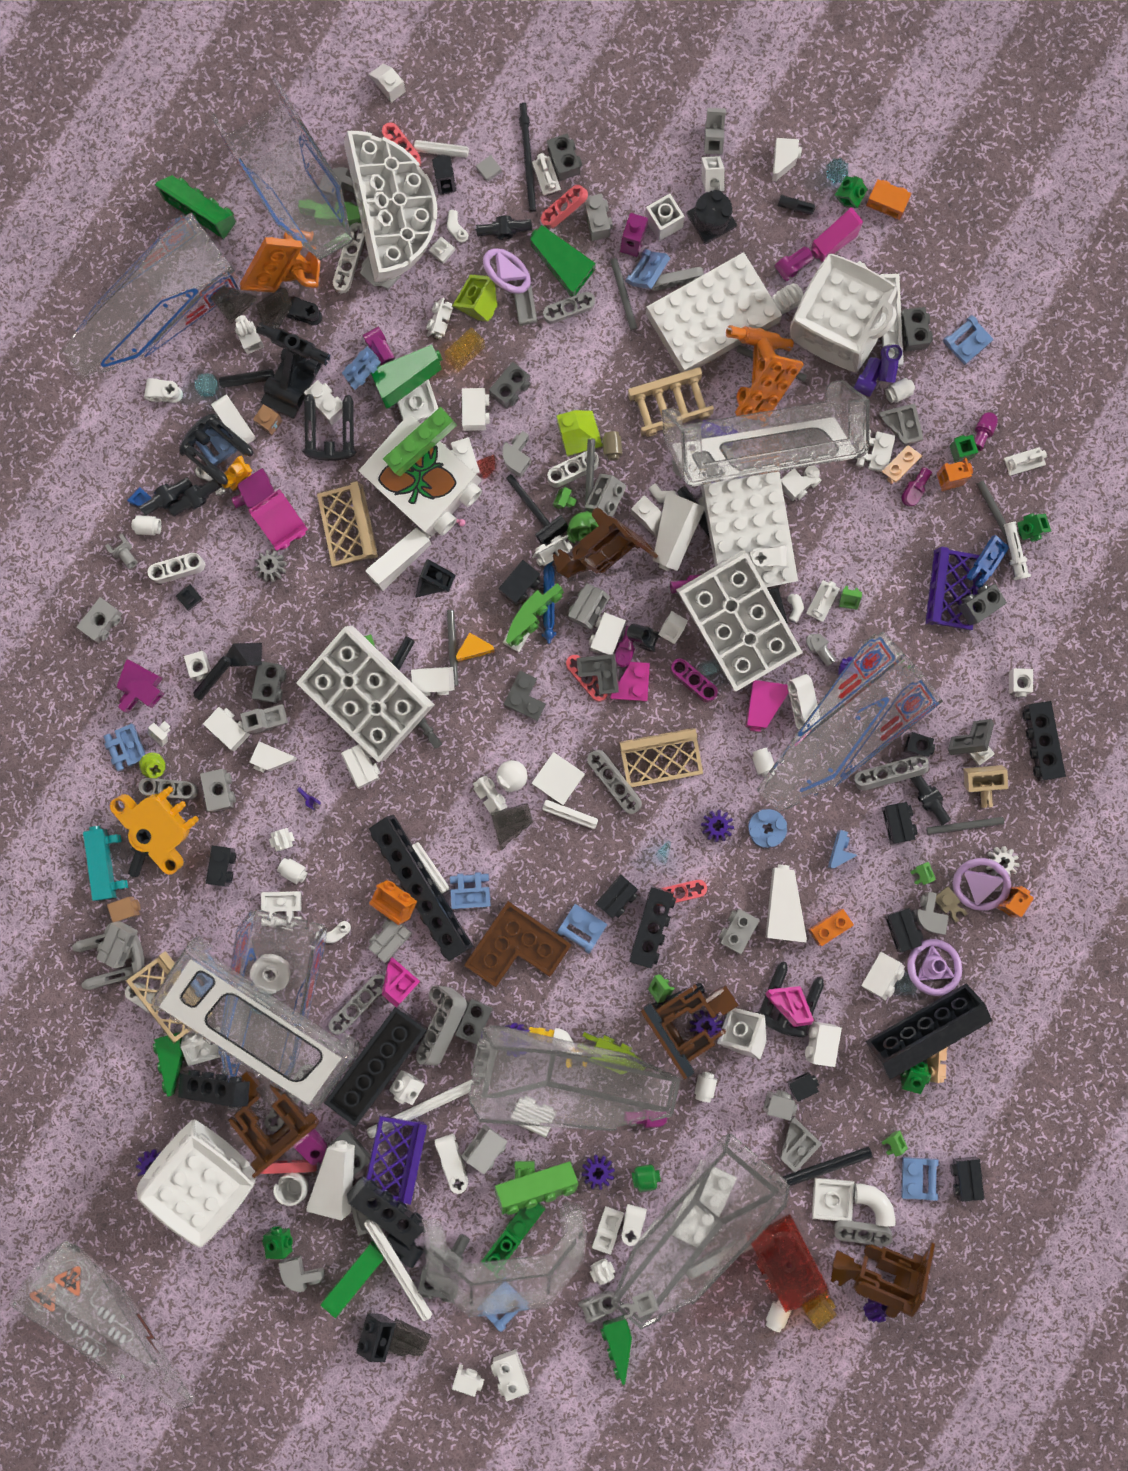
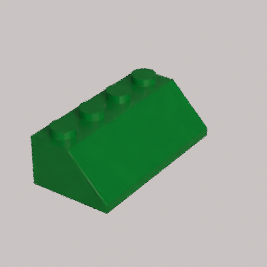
[155,175,236,240]

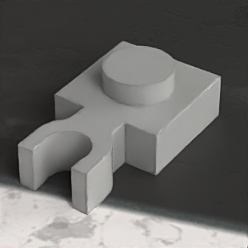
[620,1290,659,1319]

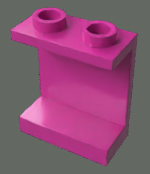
[248,489,308,551]

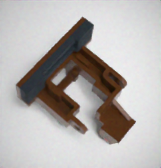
[640,984,739,1080]

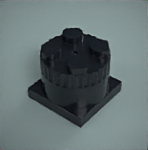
[686,190,737,245]

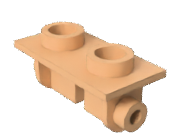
[882,445,922,484]
[927,1048,947,1083]

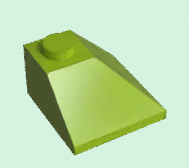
[452,275,497,322]
[556,410,603,457]

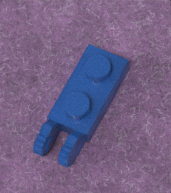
[967,535,1009,588]

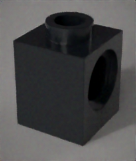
[903,732,935,758]
[787,1072,819,1102]

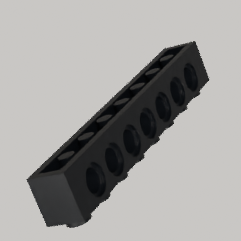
[369,814,474,962]

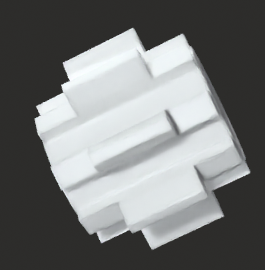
[269,828,295,851]
[590,1258,615,1285]

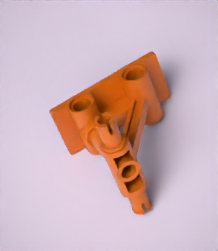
[726,325,804,421]

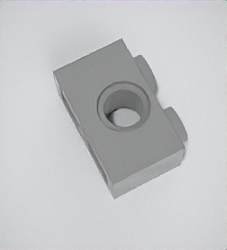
[77,597,123,643]
[200,769,236,812]

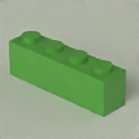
[383,406,457,476]
[495,1161,578,1215]

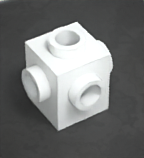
[389,1070,425,1105]

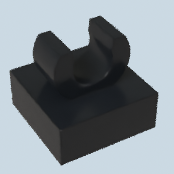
[176,584,203,611]

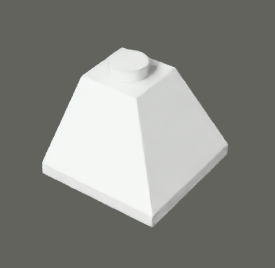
[717,1008,766,1059]

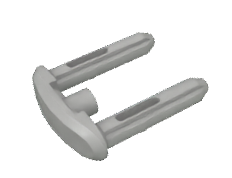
[72,926,144,990]

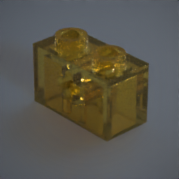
[444,327,485,372]
[801,1290,837,1330]

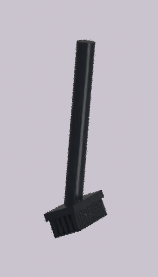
[506,474,568,546]

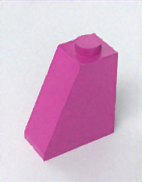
[811,208,863,262]
[746,680,789,732]

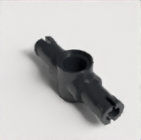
[476,215,533,240]
[139,477,193,516]
[168,479,222,517]
[910,775,952,826]

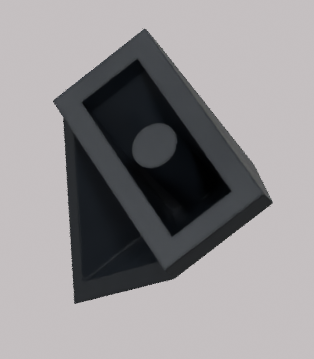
[415,559,456,598]
[226,643,262,667]

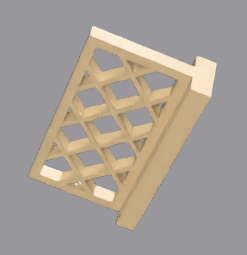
[317,481,378,567]
[619,728,703,787]
[126,951,213,1043]

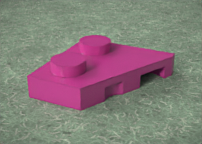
[611,662,650,702]
[382,957,420,1008]
[765,986,814,1027]

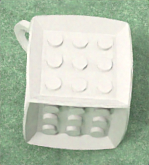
[790,254,898,372]
[137,1120,256,1248]

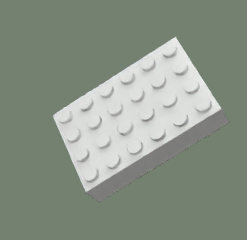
[646,252,782,373]
[700,467,798,587]
[676,551,803,692]
[297,626,435,763]

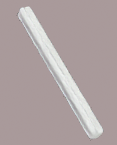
[367,1080,476,1138]
[364,1219,432,1321]

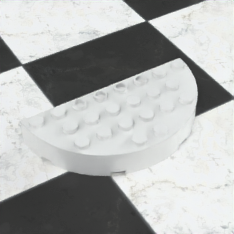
[344,131,437,282]

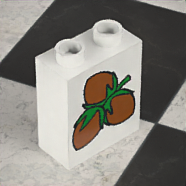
[359,413,482,536]

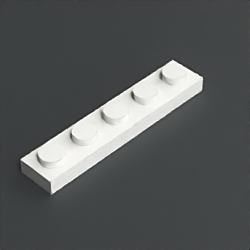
[880,274,904,367]

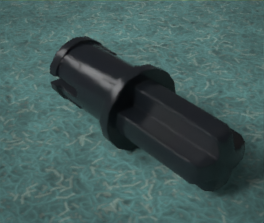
[778,194,815,215]

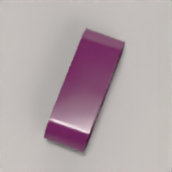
[670,659,718,703]

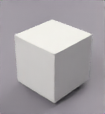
[645,194,685,241]

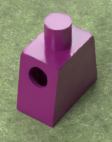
[620,213,648,257]
[231,468,275,509]
[116,659,163,703]
[293,1128,328,1165]

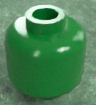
[631,1164,661,1193]

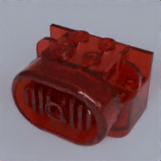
[747,1214,830,1313]

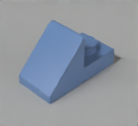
[828,830,857,869]

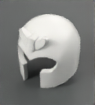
[496,760,527,792]
[274,1172,308,1206]

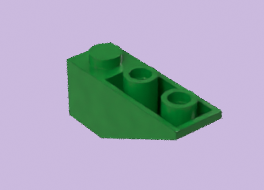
[153,1032,184,1097]
[600,1314,632,1386]

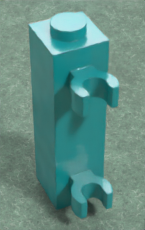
[83,826,128,901]

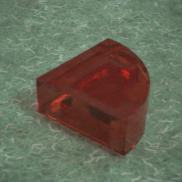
[476,454,495,479]

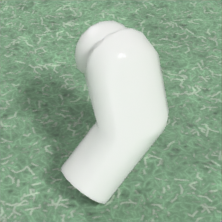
[649,483,677,503]
[787,594,804,623]

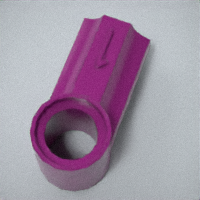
[774,246,814,282]
[362,326,395,365]

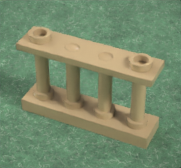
[628,367,714,437]

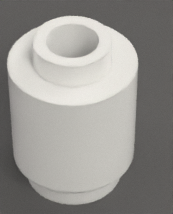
[885,378,915,403]
[131,515,161,535]
[752,748,776,777]
[277,858,308,884]
[694,1072,717,1102]
[766,1299,792,1332]

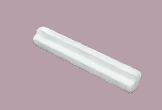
[414,140,469,158]
[542,800,598,829]
[412,842,449,893]

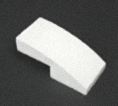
[592,1206,624,1255]

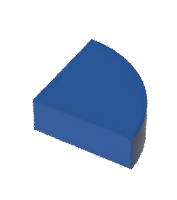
[127,487,152,506]

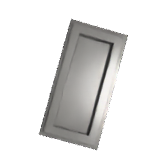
[514,286,537,326]

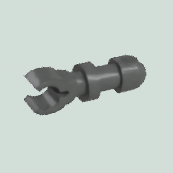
[418,717,442,749]

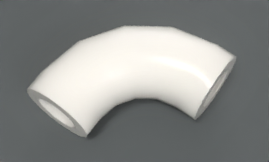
[854,1184,896,1226]

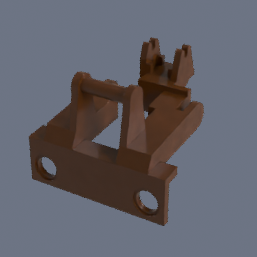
[553,508,658,579]
[228,1071,319,1178]
[831,1242,935,1318]

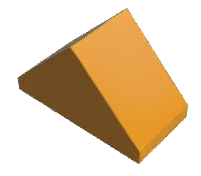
[456,633,495,662]

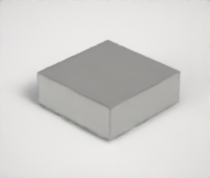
[476,155,502,182]

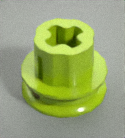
[139,752,166,778]

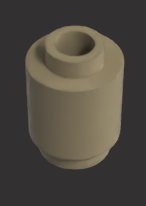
[602,431,623,461]

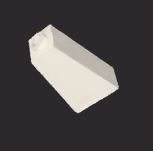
[653,491,705,571]
[366,527,431,591]
[765,865,807,942]
[307,1141,355,1220]

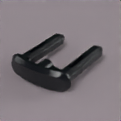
[302,394,357,461]
[179,414,254,485]
[755,961,824,1038]

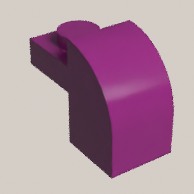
[118,680,165,713]

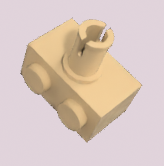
[963,765,1008,808]

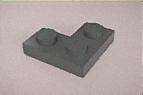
[577,654,619,694]
[503,670,546,721]
[948,719,994,755]

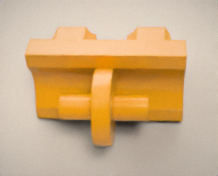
[222,456,252,491]

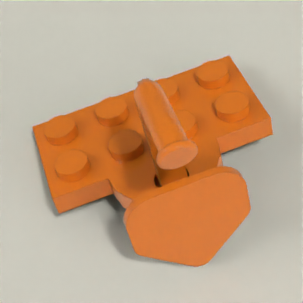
[239,231,320,293]

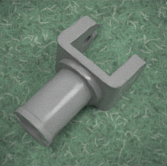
[105,533,138,569]
[806,634,836,667]

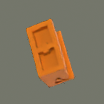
[866,179,912,220]
[936,458,973,491]
[369,880,417,925]
[997,886,1034,918]
[808,909,854,947]

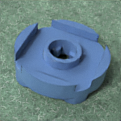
[748,809,787,848]

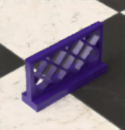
[925,547,980,630]
[366,1116,427,1205]

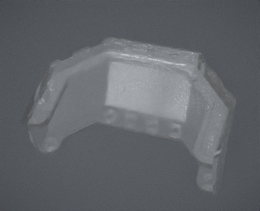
[422,1201,587,1318]

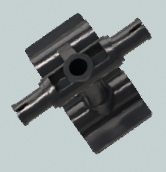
[256,322,331,419]

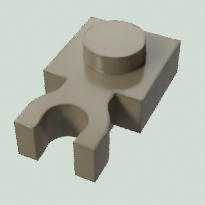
[935,886,968,923]

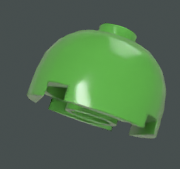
[567,511,598,544]

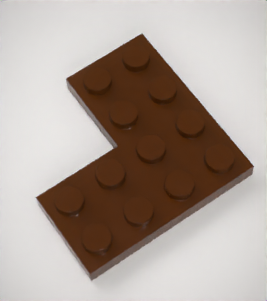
[464,901,572,987]

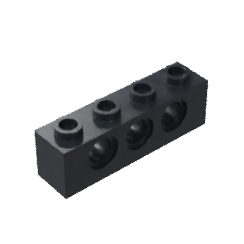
[1022,701,1066,782]
[629,885,676,969]
[178,1069,250,1107]
[347,1176,425,1247]

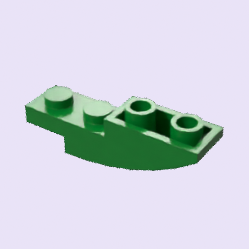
[481,1203,546,1275]

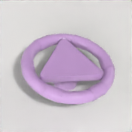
[483,248,531,294]
[952,858,1011,911]
[907,939,962,996]

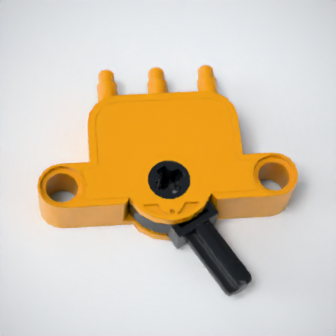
[110,786,199,877]

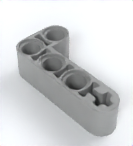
[416,985,467,1066]

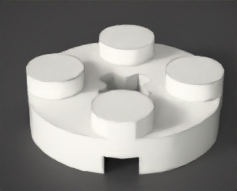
[250,954,291,994]

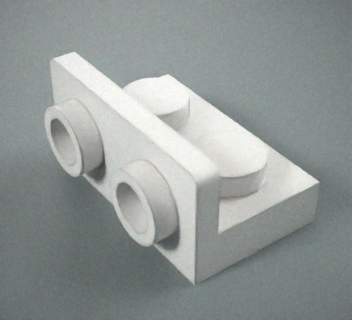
[181,1027,225,1066]

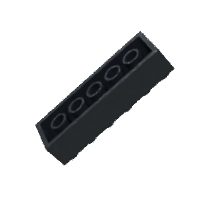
[865,983,992,1080]
[324,1006,428,1127]

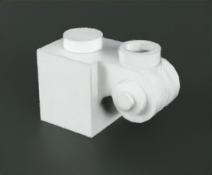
[235,315,264,355]
[781,465,822,501]

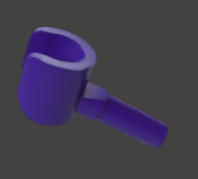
[297,787,321,810]

